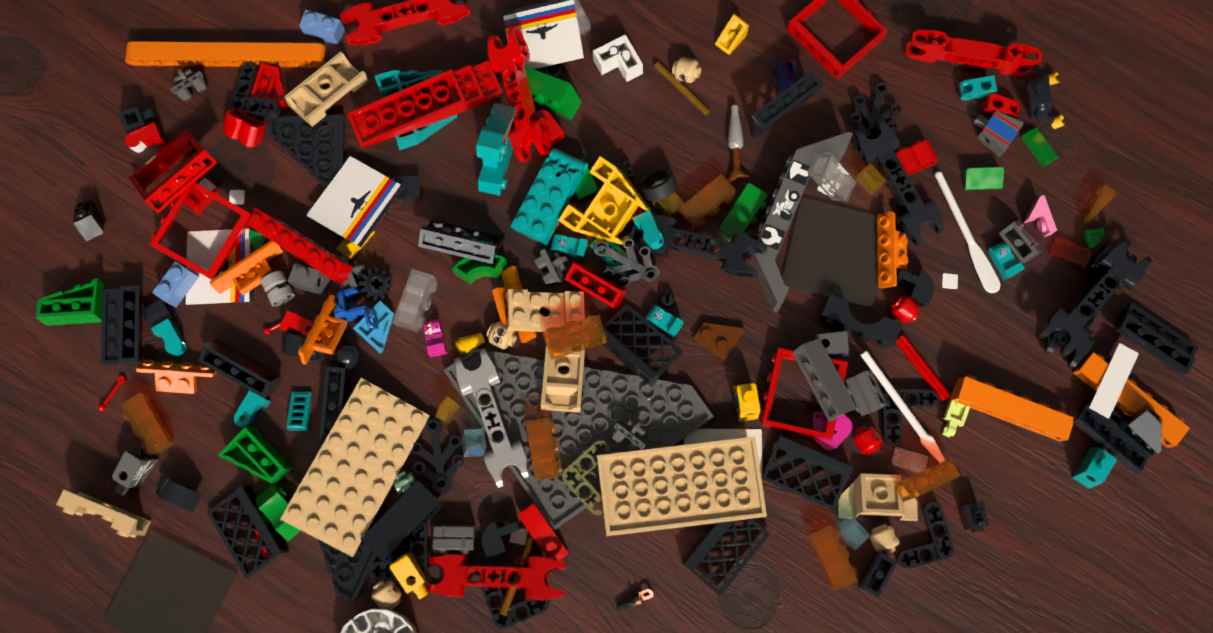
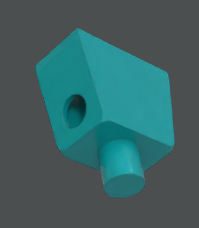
[1072,447,1117,489]

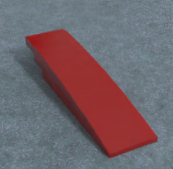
[347,60,504,148]

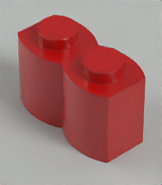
[222,108,265,148]
[895,140,938,175]

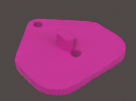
[813,412,853,451]

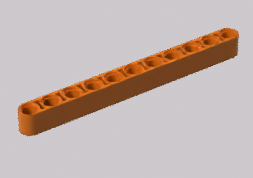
[125,42,325,67]

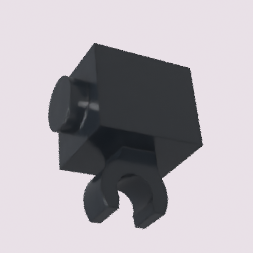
[118,106,155,135]
[958,502,989,533]

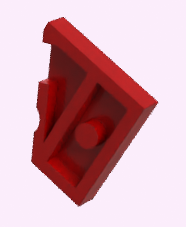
[250,64,287,107]

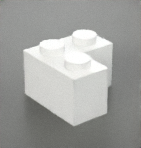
[593,35,643,82]

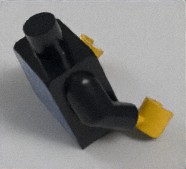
[1027,72,1065,129]

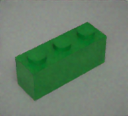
[717,183,768,241]

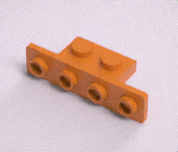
[877,211,908,288]
[209,241,283,295]
[492,266,536,343]
[299,294,347,365]
[136,360,217,394]

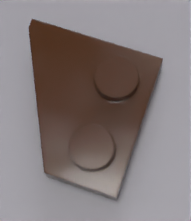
[693,323,745,361]

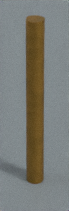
[654,61,711,116]
[499,537,535,616]

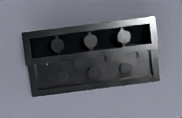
[101,286,141,366]
[1114,303,1198,376]
[1073,393,1155,475]

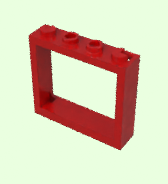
[786,0,888,80]
[128,129,217,213]
[150,182,251,280]
[759,348,848,441]

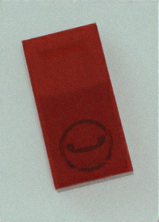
[1048,236,1092,269]

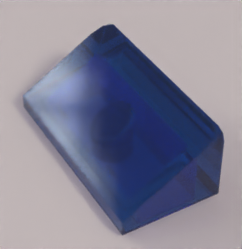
[775,61,795,95]

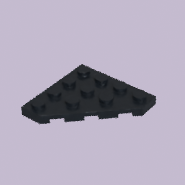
[269,114,345,188]
[318,521,377,603]

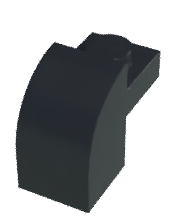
[897,269,934,308]
[155,476,202,512]
[482,519,521,559]

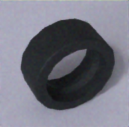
[640,168,678,201]

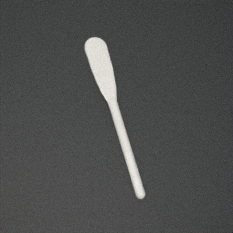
[935,171,1000,293]

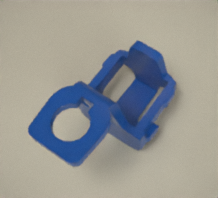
[334,287,379,330]

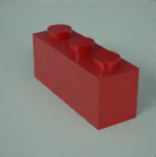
[565,262,627,308]

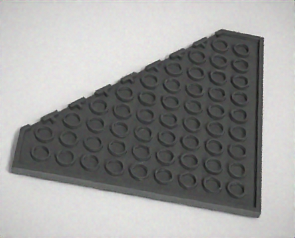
[443,348,714,531]

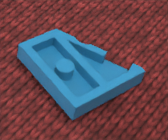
[353,301,395,354]

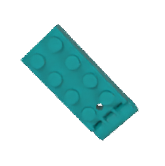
[510,148,588,246]

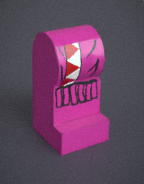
[423,318,448,357]

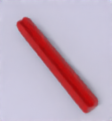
[896,335,950,401]

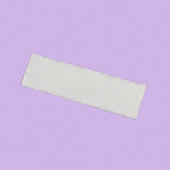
[1089,343,1139,419]

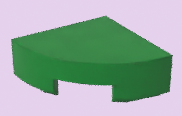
[1083,228,1104,250]
[249,229,268,250]

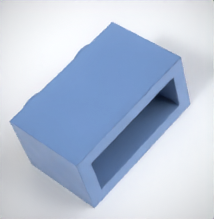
[299,10,345,45]
[152,261,199,308]

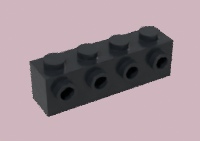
[198,339,282,398]

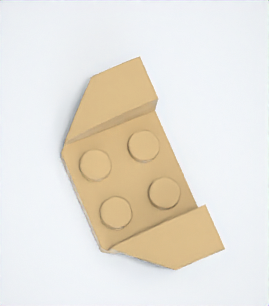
[838,474,918,521]

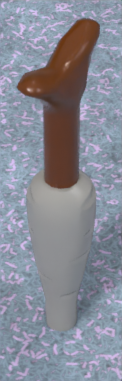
[726,105,749,183]

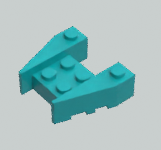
[375,70,457,150]
[476,103,517,196]

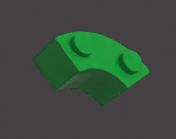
[452,254,507,285]
[255,483,301,541]

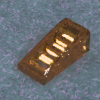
[1081,184,1117,224]

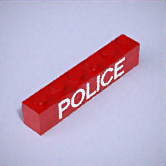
[246,208,353,283]

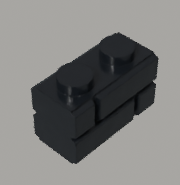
[857,552,898,598]

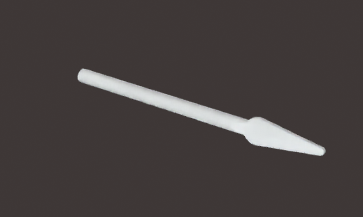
[861,351,949,469]

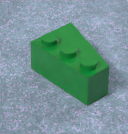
[524,66,582,120]
[36,278,107,326]
[218,427,293,483]

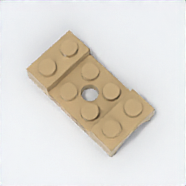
[284,52,368,126]
[505,289,585,333]
[541,331,586,412]
[56,490,151,538]

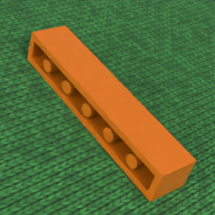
[1073,352,1190,448]
[951,375,1074,441]

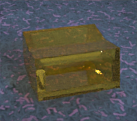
[856,164,886,196]
[652,192,685,217]
[435,396,460,424]

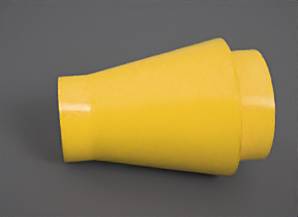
[455,332,485,356]

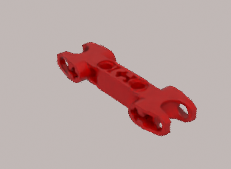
[340,0,470,45]
[488,27,551,162]
[905,30,1042,76]
[426,554,566,600]

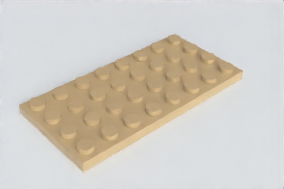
[280,378,430,557]
[597,437,767,536]

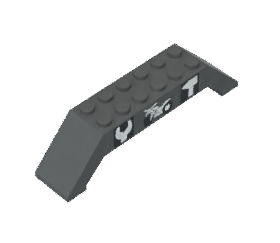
[749,132,853,312]

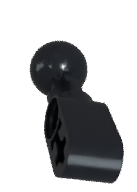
[282,334,360,369]

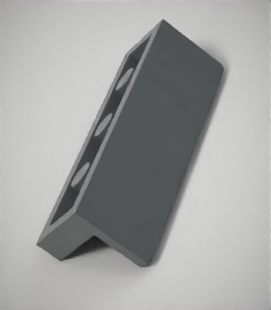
[792,339,857,422]

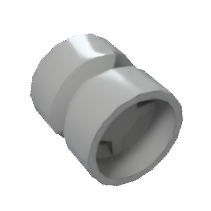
[261,271,295,306]

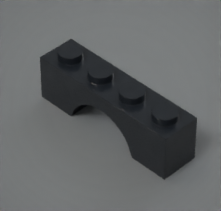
[819,294,903,349]

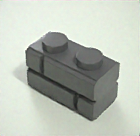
[999,220,1043,263]
[846,370,888,416]
[433,525,476,554]

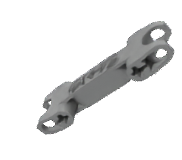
[454,349,530,488]

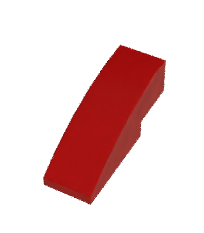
[518,504,569,561]

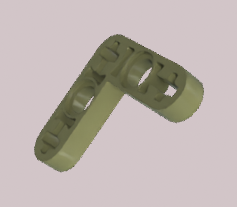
[562,441,610,515]

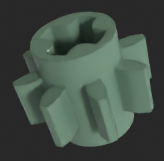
[393,470,416,494]

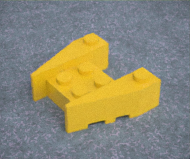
[558,156,650,245]

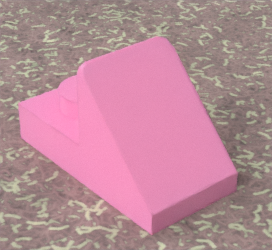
[1023,195,1057,237]

